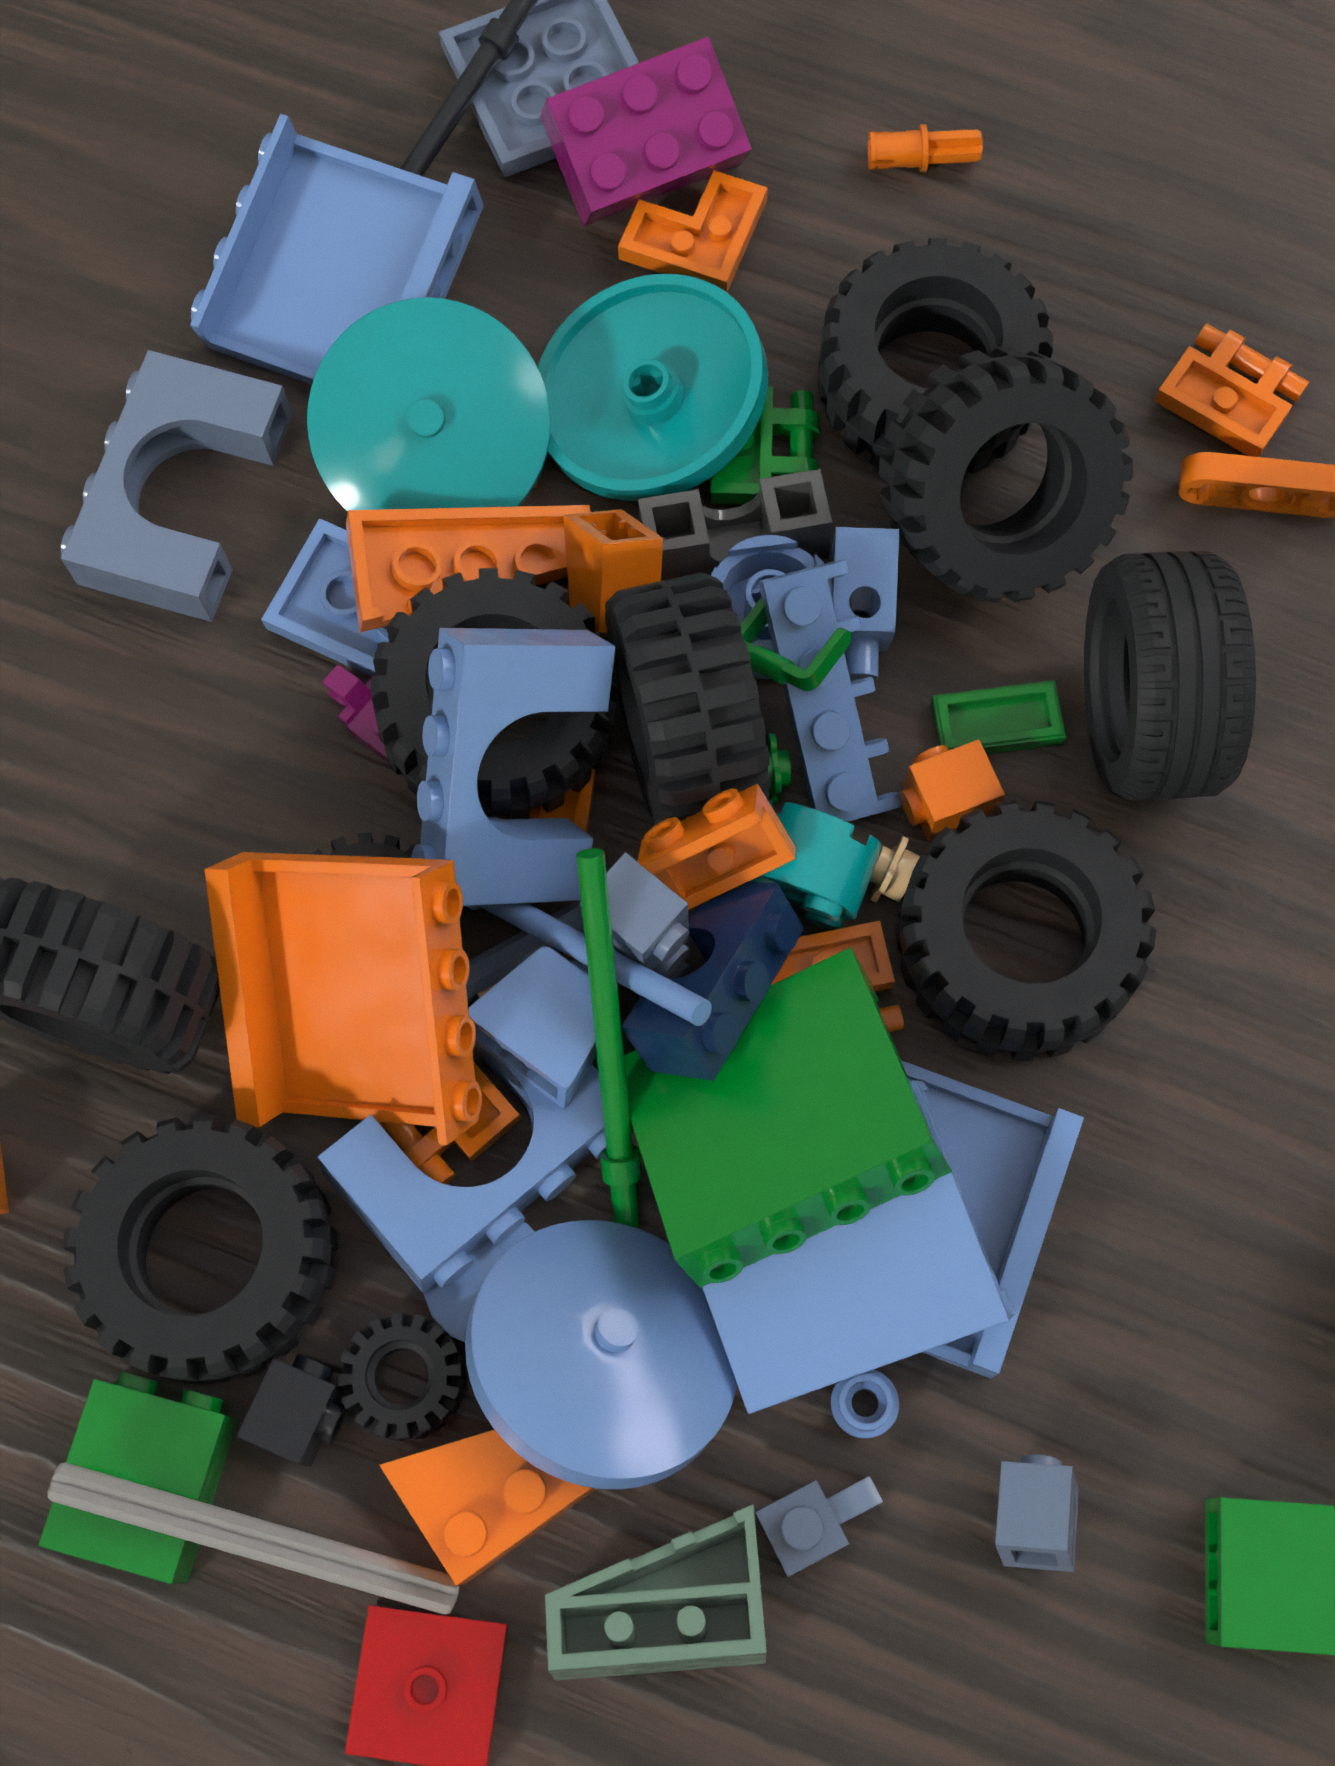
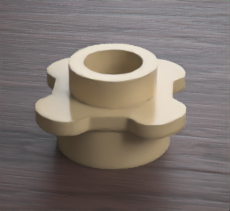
[870,836,920,903]

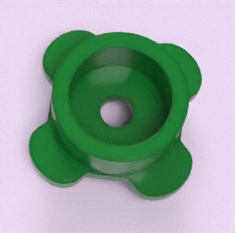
[766,733,791,804]

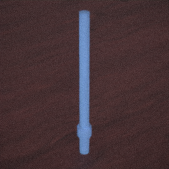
[466,903,712,1026]

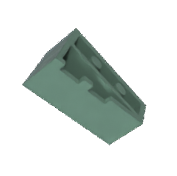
[545,1504,767,1681]

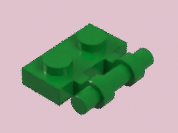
[711,386,820,505]

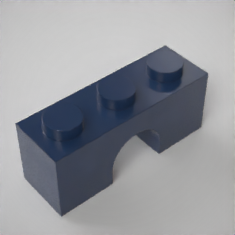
[621,881,804,1081]

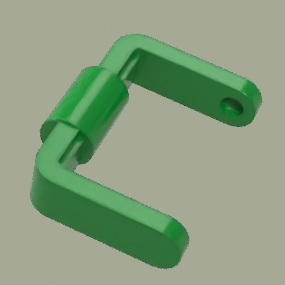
[740,597,852,691]

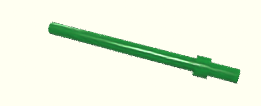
[576,848,642,1228]

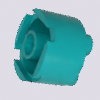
[749,800,882,930]

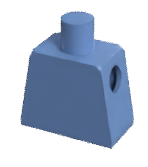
[828,527,899,681]
[468,946,597,1110]

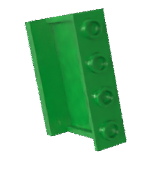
[624,947,952,1288]

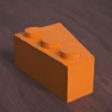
[379,1430,598,1586]

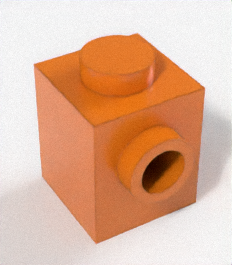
[899,739,1005,842]

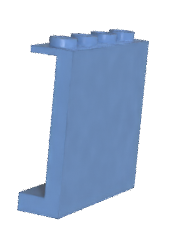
[190,114,484,385]
[901,1060,1084,1379]
[702,1080,1015,1414]

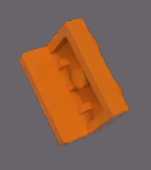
[637,783,796,910]

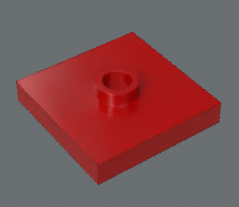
[345,1605,509,1766]

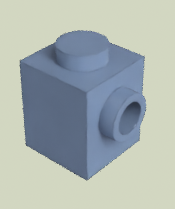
[995,1455,1079,1572]

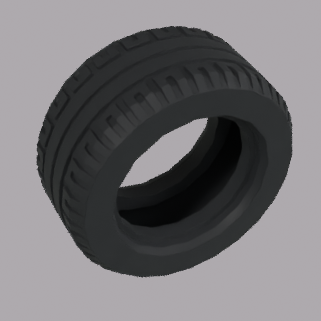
[1084,550,1256,800]

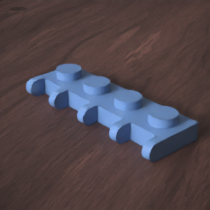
[758,559,901,822]

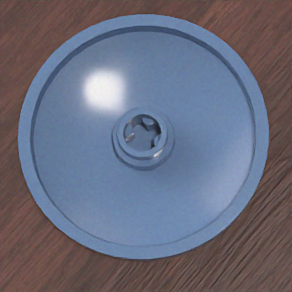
[465,1220,737,1489]

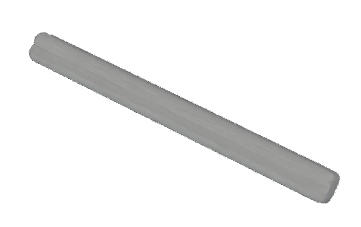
[48,1462,460,1615]

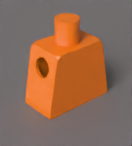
[564,509,663,636]

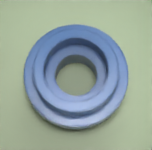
[830,1369,899,1439]

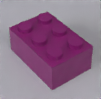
[540,36,752,227]

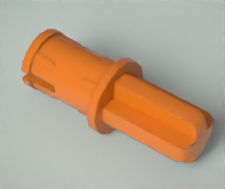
[868,124,983,172]

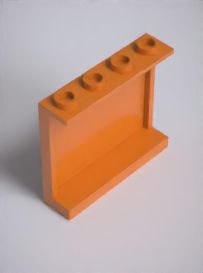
[204,852,482,1145]

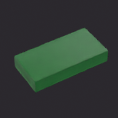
[930,680,1066,755]

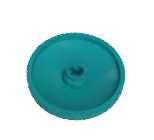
[537,274,768,501]
[307,297,551,511]

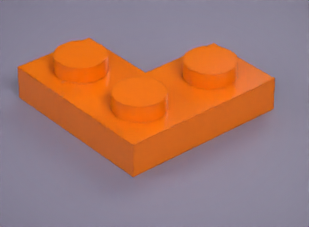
[618,170,768,293]

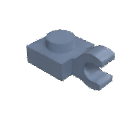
[755,1476,883,1577]

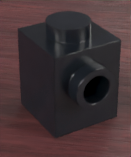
[237,1353,347,1467]

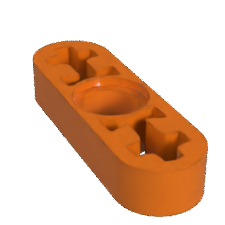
[1178,452,1335,518]

